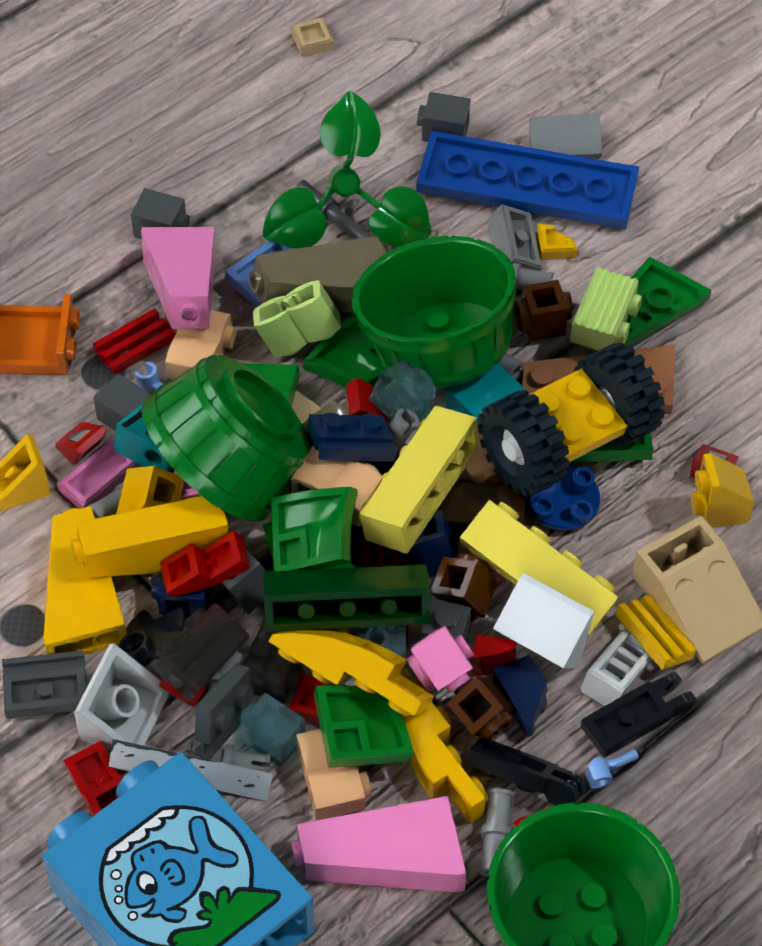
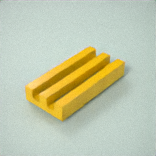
[615,595,697,670]

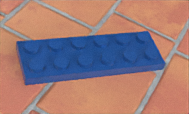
[416,131,639,229]

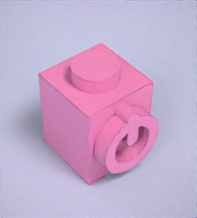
[407,624,474,692]

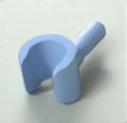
[135,362,163,392]
[585,749,639,789]

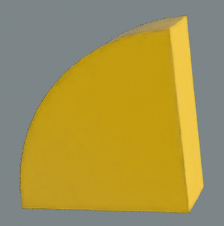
[537,224,577,260]

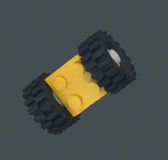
[478,343,665,496]

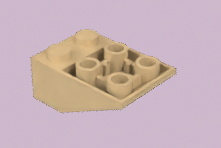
[632,516,762,665]

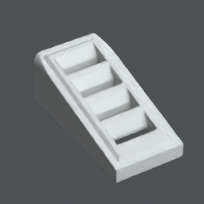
[581,627,653,706]

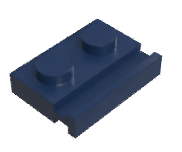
[306,413,398,462]

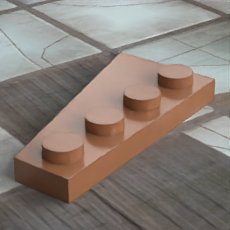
[522,345,675,414]

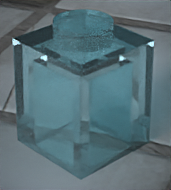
[239,693,306,767]

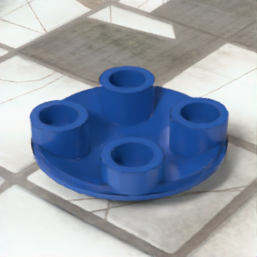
[525,465,600,531]

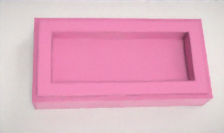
[57,437,141,509]

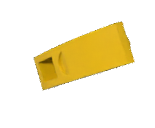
[269,629,434,716]
[400,667,487,825]

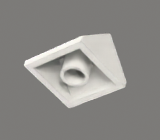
[493,573,594,668]
[74,643,170,751]

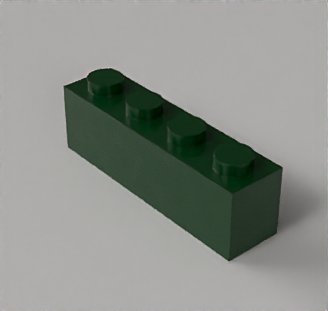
[263,565,431,632]

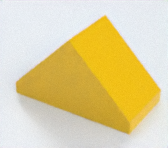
[0,433,51,511]

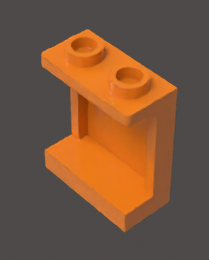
[0,294,80,375]

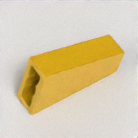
[71,496,228,578]
[43,506,127,655]

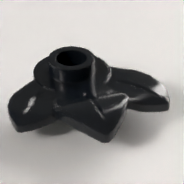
[119,607,189,666]

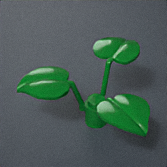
[263,91,432,249]

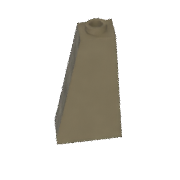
[249,236,386,313]

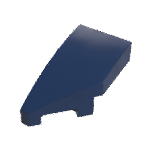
[492,655,548,737]

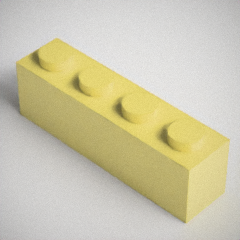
[359,405,481,554]
[460,500,618,641]

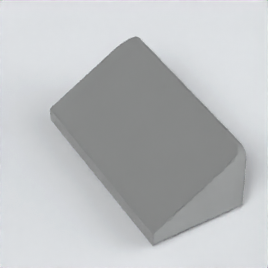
[528,114,602,158]
[488,204,542,271]

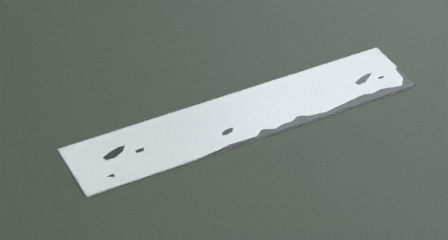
[109,739,273,801]

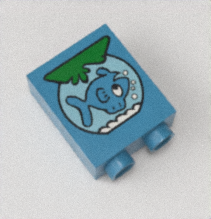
[42,752,315,946]

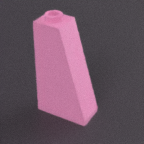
[141,227,216,329]
[291,796,466,892]

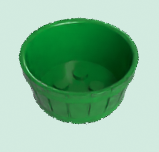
[352,236,516,388]
[142,355,310,522]
[487,803,680,946]

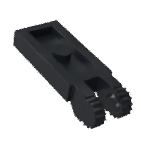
[580,671,697,758]
[465,737,586,805]

